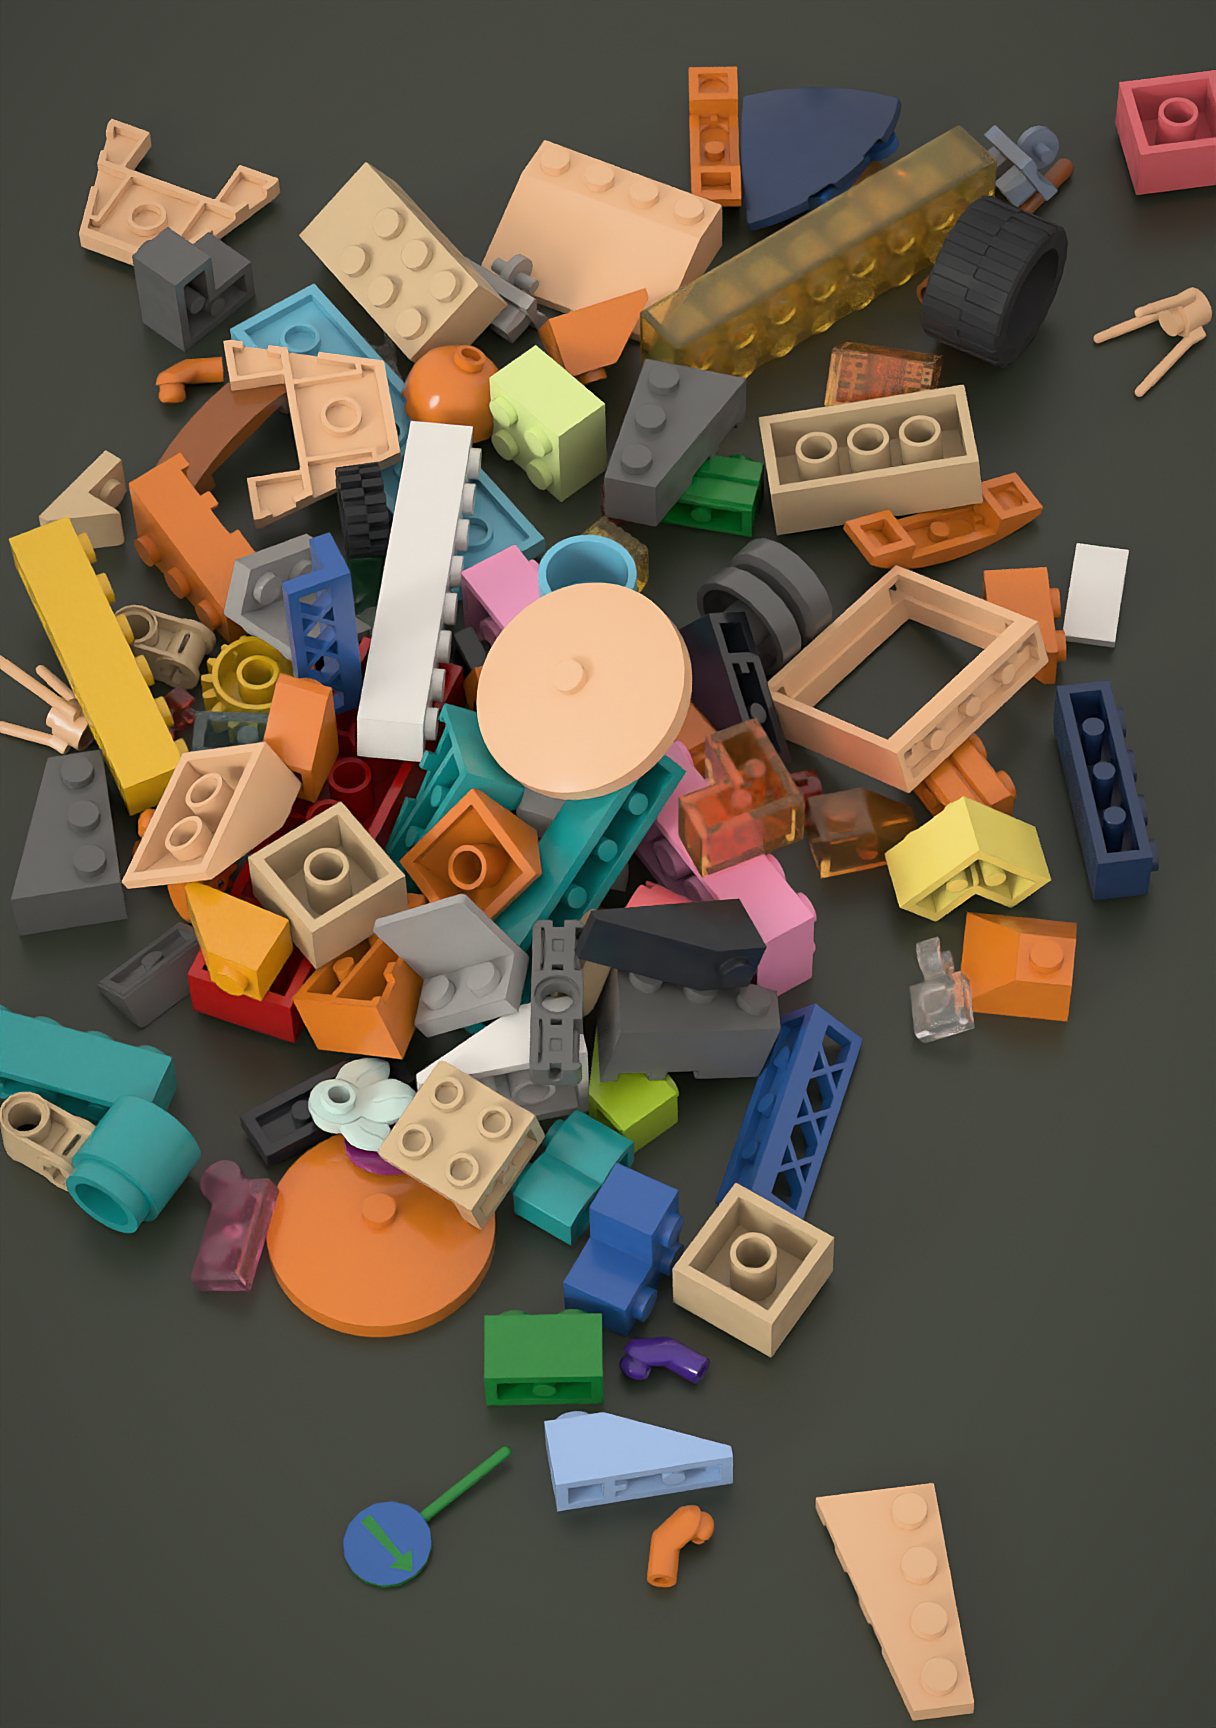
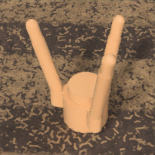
[1093,287,1212,397]
[0,655,95,755]

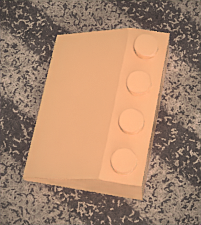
[481,140,722,348]

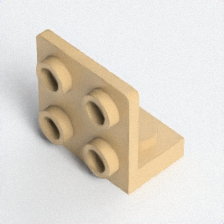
[378,1061,545,1230]

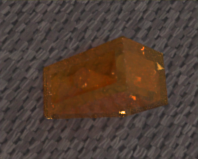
[807,787,919,879]

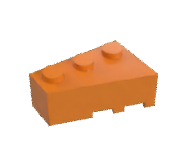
[129,452,255,644]
[292,893,429,1059]

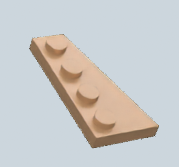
[815,1483,974,1721]

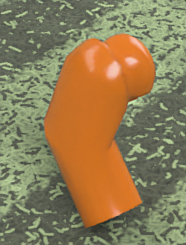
[647,1505,714,1587]

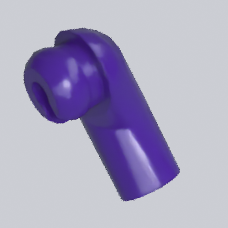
[619,1337,710,1384]

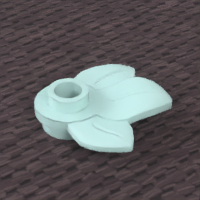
[308,1058,417,1151]

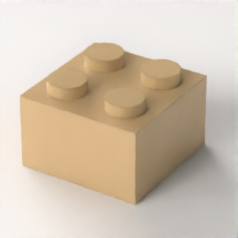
[248,801,408,970]
[672,1183,834,1358]

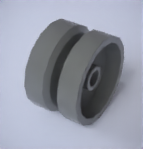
[697,538,832,676]

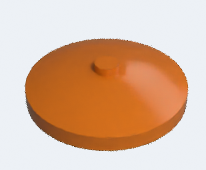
[266,1133,496,1337]

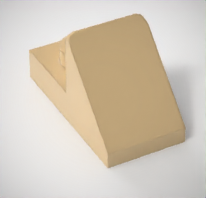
[39,450,127,548]

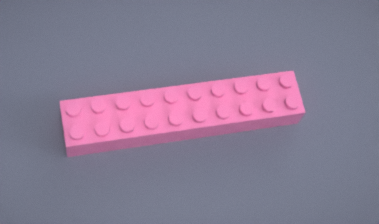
[461,545,817,997]

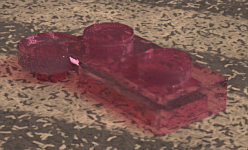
[190,1160,279,1291]

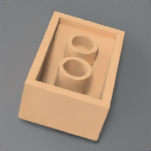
[122,742,302,889]

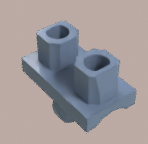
[974,125,1059,207]

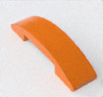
[689,66,741,207]
[843,472,1043,569]

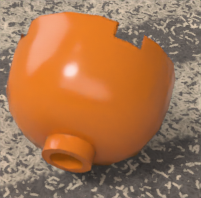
[401,345,499,443]

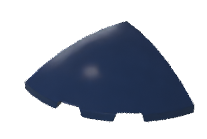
[741,87,902,231]

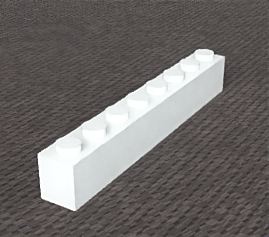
[357,421,482,762]

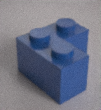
[563,1163,684,1338]

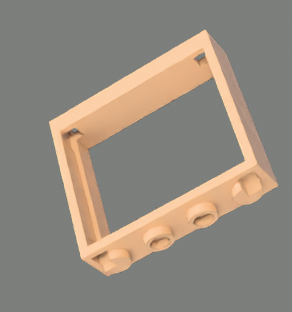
[767,565,1049,793]

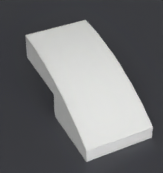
[1063,543,1129,648]

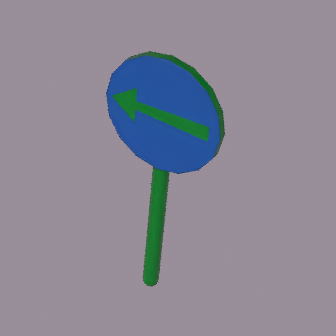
[343,1446,512,1588]

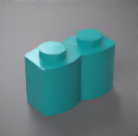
[511,1109,634,1246]

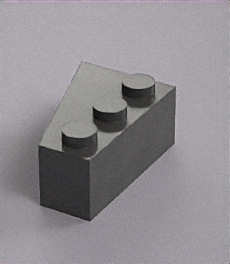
[596,968,781,1082]

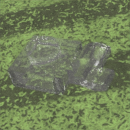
[910,937,975,1044]

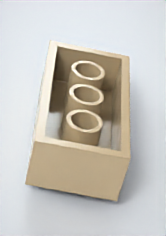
[299,162,508,363]
[759,385,983,535]

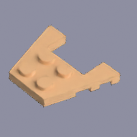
[79,119,280,266]
[223,340,401,529]

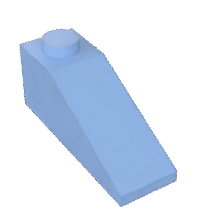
[544,1411,733,1512]

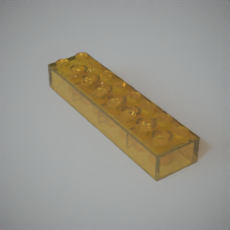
[640,125,997,378]

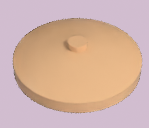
[476,583,692,800]

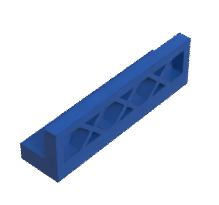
[282,532,363,715]
[715,1003,863,1220]

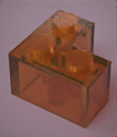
[678,718,805,878]

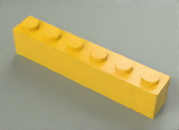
[9,516,189,816]

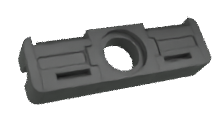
[529,920,584,1085]

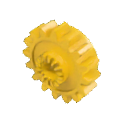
[201,635,316,743]

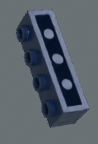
[1053,680,1159,901]

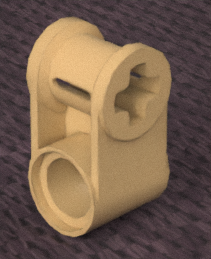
[114,605,217,690]
[0,1092,96,1191]

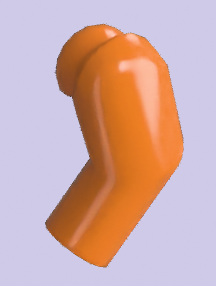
[155,357,224,403]

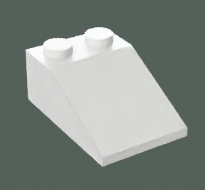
[416,996,589,1121]

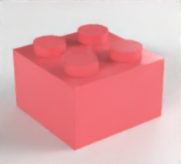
[1115,70,1216,195]

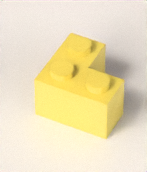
[884,796,1051,922]

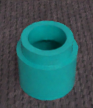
[66,1095,201,1233]

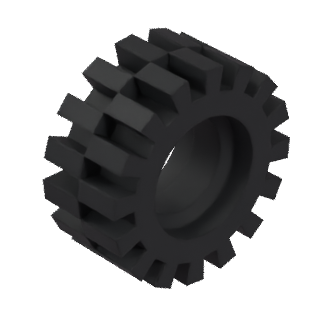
[335,462,391,561]

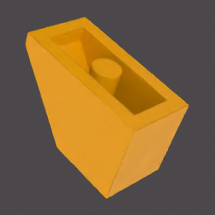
[185,881,293,1001]

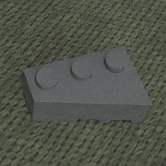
[604,359,746,527]
[11,749,128,936]

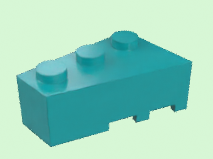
[384,703,525,903]

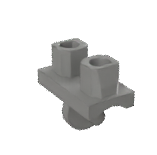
[465,254,547,343]

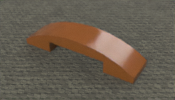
[156,382,290,496]

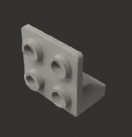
[223,534,371,661]
[373,894,529,1037]

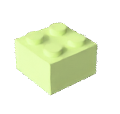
[489,345,607,502]

